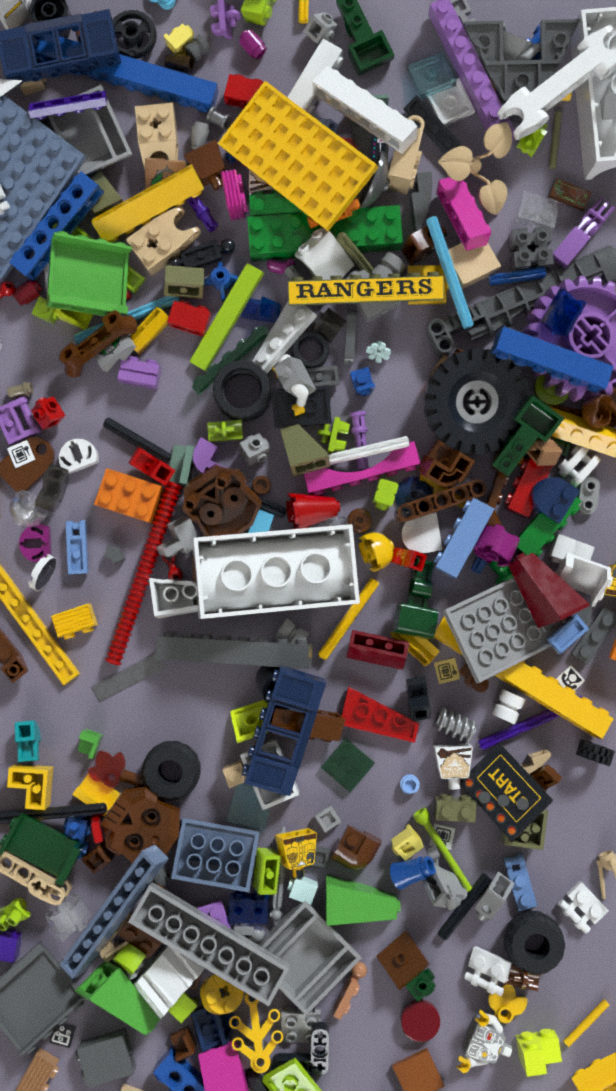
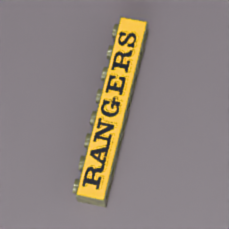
[288,272,444,306]

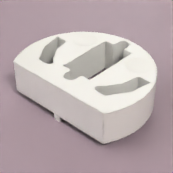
[59,439,99,474]

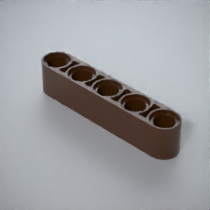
[394,480,487,523]

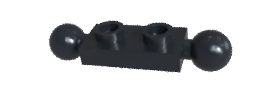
[167,239,235,268]

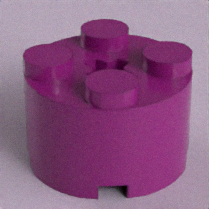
[473,524,520,567]

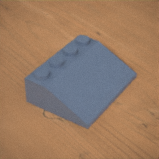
[171,818,260,892]

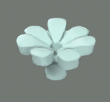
[366,341,391,363]

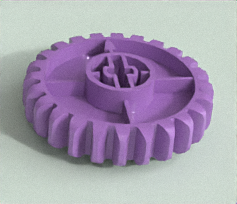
[523,276,616,402]

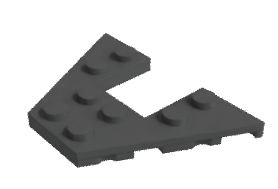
[463,19,580,103]

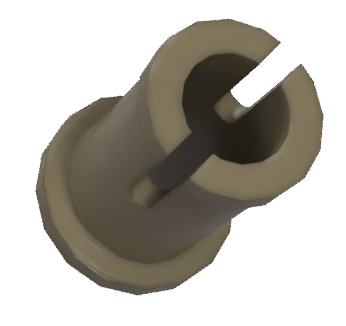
[7,381,34,399]

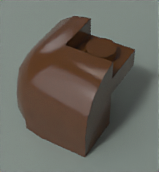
[419,439,475,487]
[329,824,382,870]

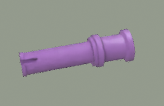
[349,411,369,470]

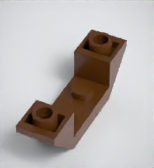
[0,628,29,684]

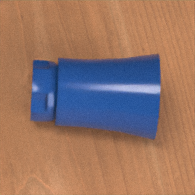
[390,856,436,890]

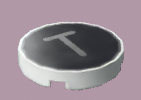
[29,554,57,591]

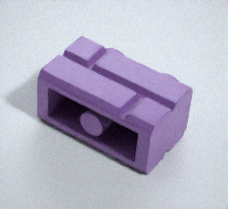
[117,356,162,390]

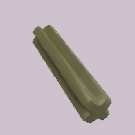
[336,232,374,274]

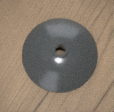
[360,150,390,208]

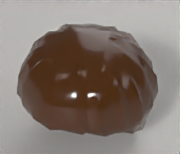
[582,395,613,429]

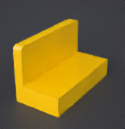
[72,772,120,816]

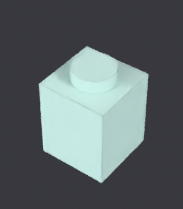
[287,877,318,905]

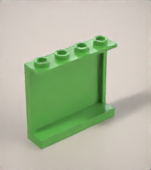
[46,231,132,316]

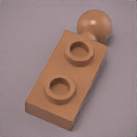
[333,962,367,1020]

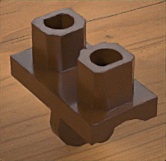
[459,664,489,693]
[502,964,541,991]

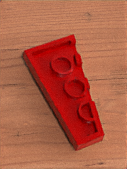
[341,686,419,743]

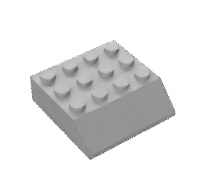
[37,85,133,183]
[258,900,362,1015]

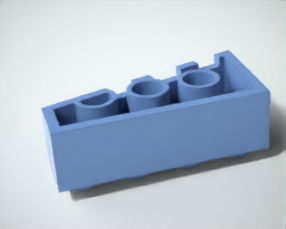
[434,498,494,579]

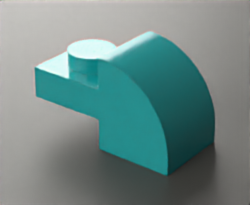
[15,720,41,762]

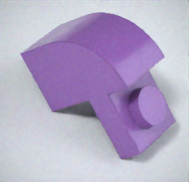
[193,438,225,473]

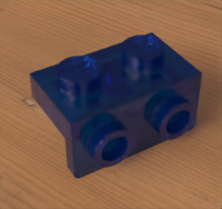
[540,289,586,336]

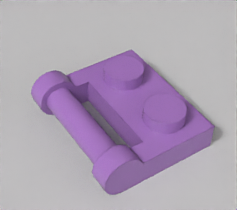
[0,397,42,445]

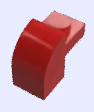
[128,447,176,486]

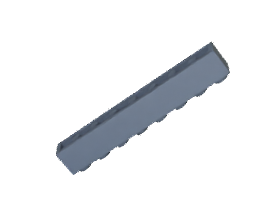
[60,845,169,979]

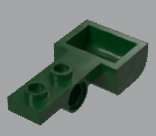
[336,0,395,76]
[491,395,565,476]
[392,558,438,640]

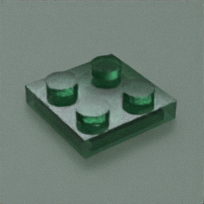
[321,737,375,792]

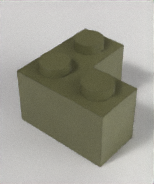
[500,809,548,850]

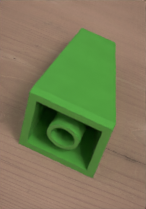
[326,874,401,926]
[75,961,160,1035]

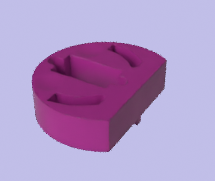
[19,524,51,562]

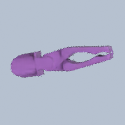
[553,197,615,269]

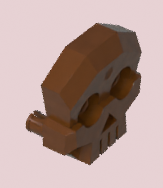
[182,464,262,537]
[101,786,181,864]

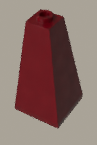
[508,553,590,628]

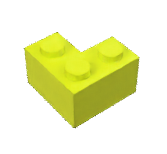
[516,1029,562,1077]

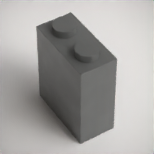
[76,1027,136,1088]

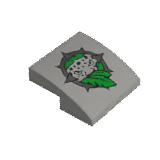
[94,334,136,372]

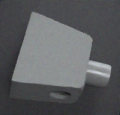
[475,872,515,921]

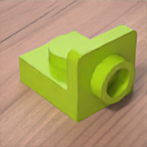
[31,297,59,324]

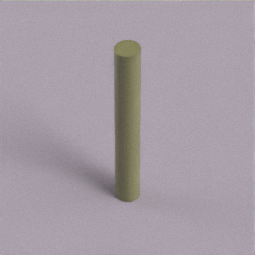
[549,111,562,169]

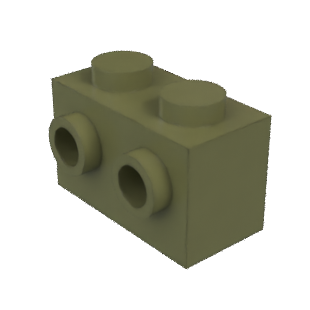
[164,265,204,299]
[433,794,476,822]

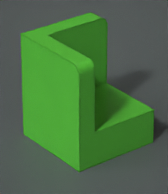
[78,729,103,759]

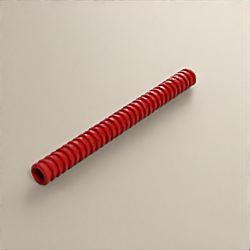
[105,481,183,666]

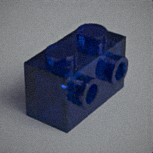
[228,891,269,924]

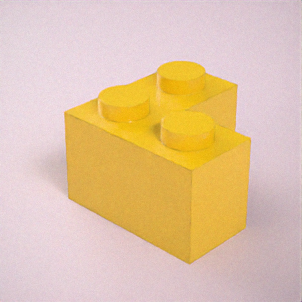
[7,764,54,810]

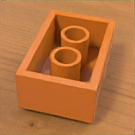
[94,468,164,524]

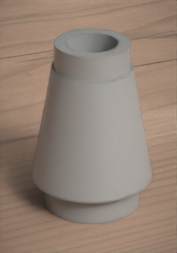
[191,122,210,151]

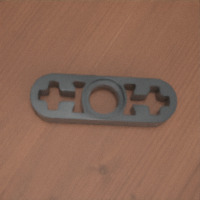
[344,310,357,365]

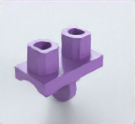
[210,0,241,40]

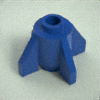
[204,262,239,302]

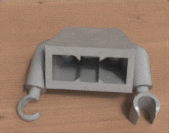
[503,23,540,61]
[422,846,467,911]

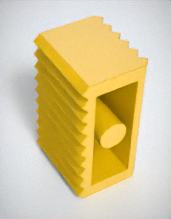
[51,603,98,640]

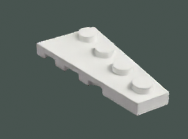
[252,302,317,373]

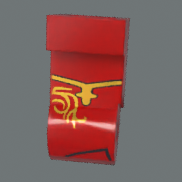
[391,547,427,572]

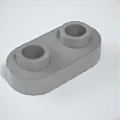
[577,477,600,515]

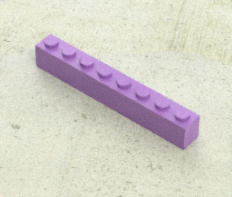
[428,0,515,141]

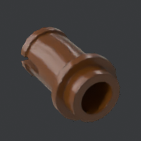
[120,769,144,788]

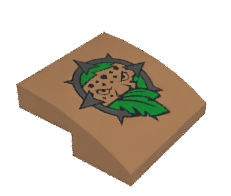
[145,158,186,189]

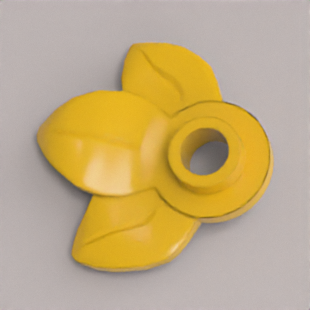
[488,984,528,1023]

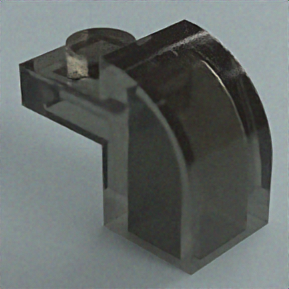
[35,464,69,511]

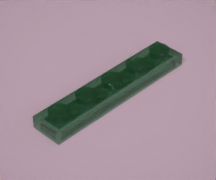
[191,324,269,396]

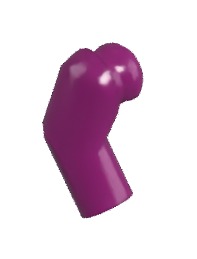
[266,257,296,274]

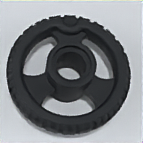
[113,10,157,59]

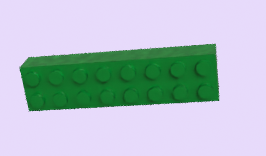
[247,205,403,262]

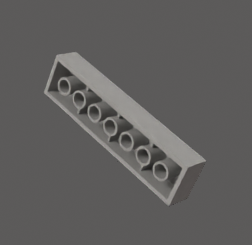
[128,882,289,1006]

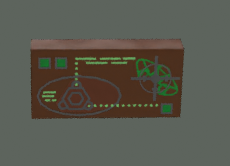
[549,178,592,211]

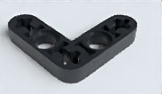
[272,1022,329,1075]

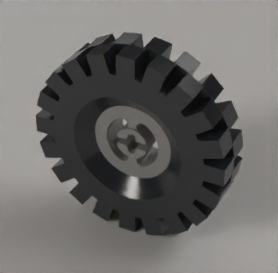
[423,348,531,455]

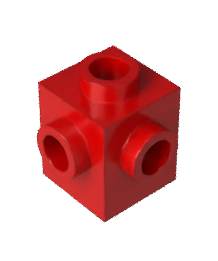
[31,396,66,430]

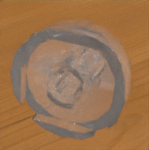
[9,490,50,527]

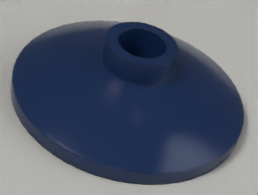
[394,477,432,514]

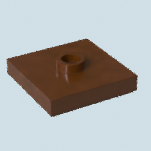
[376,931,430,990]

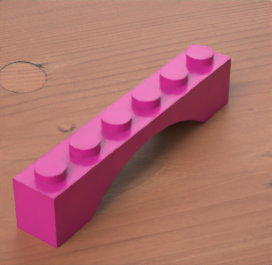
[303,441,420,496]

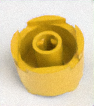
[200,974,244,1015]

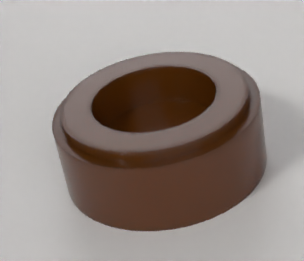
[252,476,271,495]

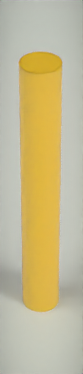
[564,999,610,1047]

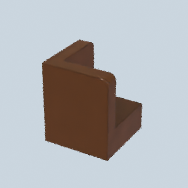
[170,1025,197,1062]

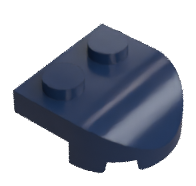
[530,477,580,524]
[191,1006,236,1052]

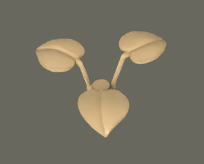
[438,122,512,215]

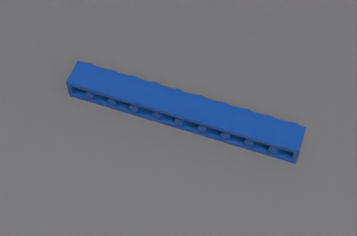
[33,33,219,113]

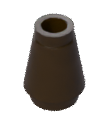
[164,53,194,73]

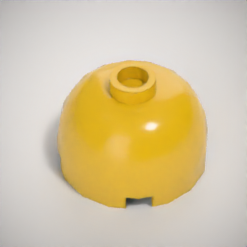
[359,532,394,572]

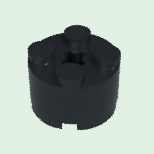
[30,0,71,38]

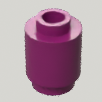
[239,29,267,60]

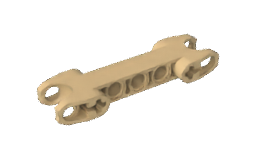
[0,846,73,905]

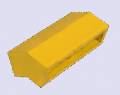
[130,307,168,355]
[390,632,440,667]

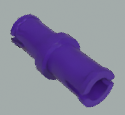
[187,196,218,232]

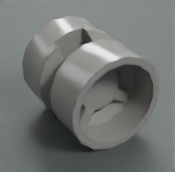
[371,252,406,278]
[273,619,309,643]

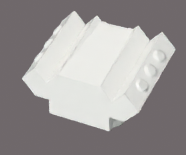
[134,945,205,1018]

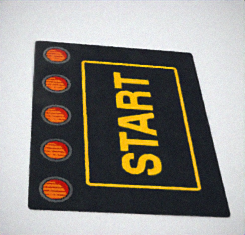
[460,743,553,841]

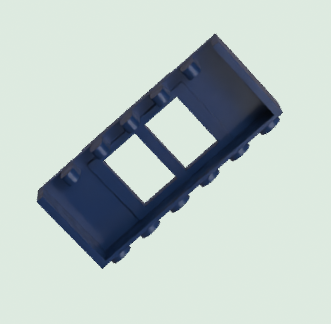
[0,9,121,85]
[242,665,326,796]

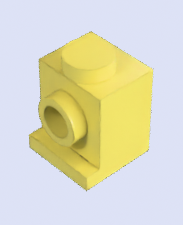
[163,23,194,54]
[391,824,424,861]

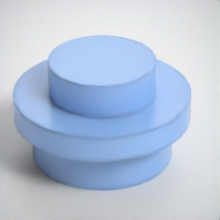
[400,774,419,794]

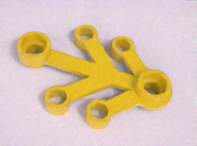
[229,993,283,1073]

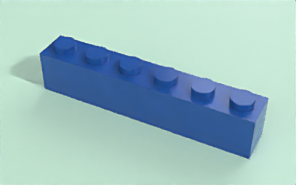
[491,326,614,393]

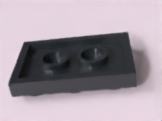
[272,385,332,428]

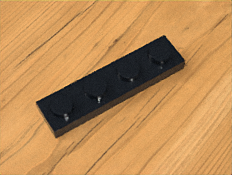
[403,94,464,154]

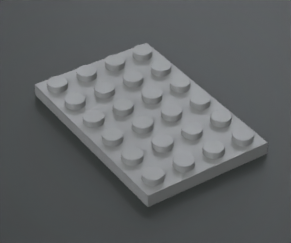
[442,577,566,683]

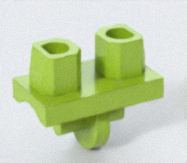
[516,124,547,158]
[317,417,350,454]
[207,420,243,442]
[0,898,31,931]

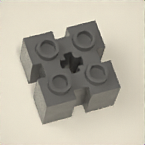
[508,226,554,271]

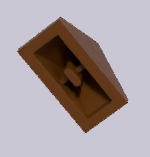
[81,839,116,874]

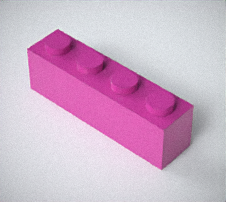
[436,177,491,251]

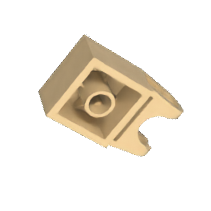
[135,103,179,169]
[387,115,424,195]
[126,206,201,277]

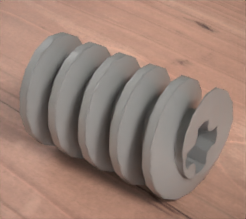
[433,707,477,745]

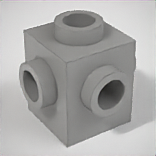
[304,12,337,44]
[239,433,270,467]

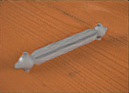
[268,827,286,925]

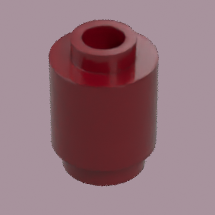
[12,279,42,306]

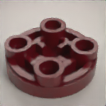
[400,998,440,1042]

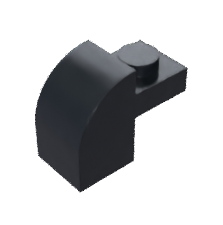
[405,676,431,722]

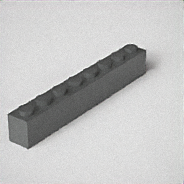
[156,632,313,669]

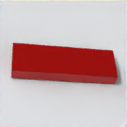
[91,815,104,843]

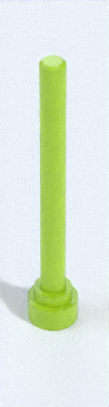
[413,807,472,892]

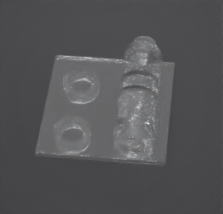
[515,191,560,232]

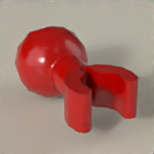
[0,281,15,298]
[162,555,183,581]

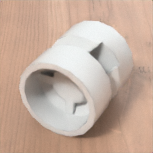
[492,689,526,724]

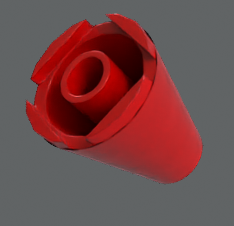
[286,493,340,529]

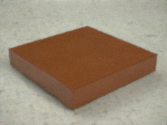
[392,1048,445,1091]

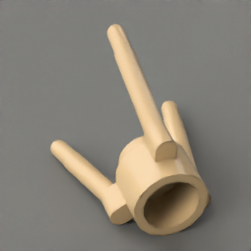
[596,850,616,899]
[100,913,132,962]

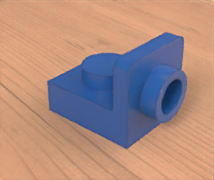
[350,367,375,396]

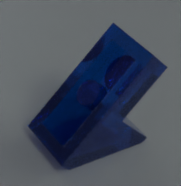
[241,297,281,323]

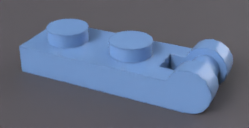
[66,520,89,574]
[503,852,537,911]

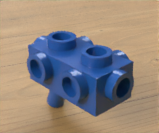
[63,816,92,861]

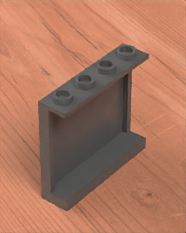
[0,941,85,1057]

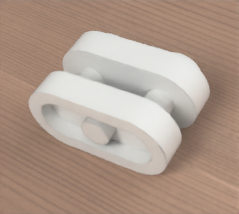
[558,445,601,488]

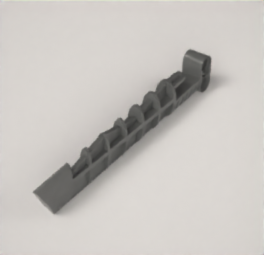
[426,245,616,358]

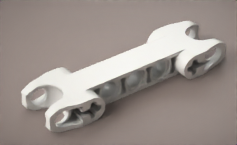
[497,25,616,140]

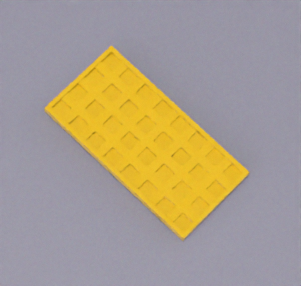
[217,81,379,231]

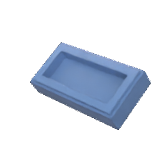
[546,614,589,654]

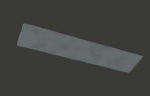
[92,654,166,702]

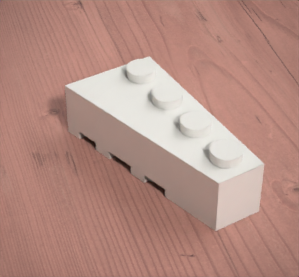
[149,578,198,619]

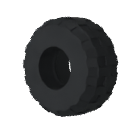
[141,741,201,801]
[504,910,565,975]

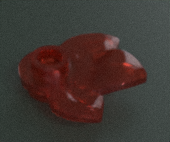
[88,751,125,787]

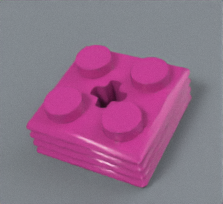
[221,169,248,221]

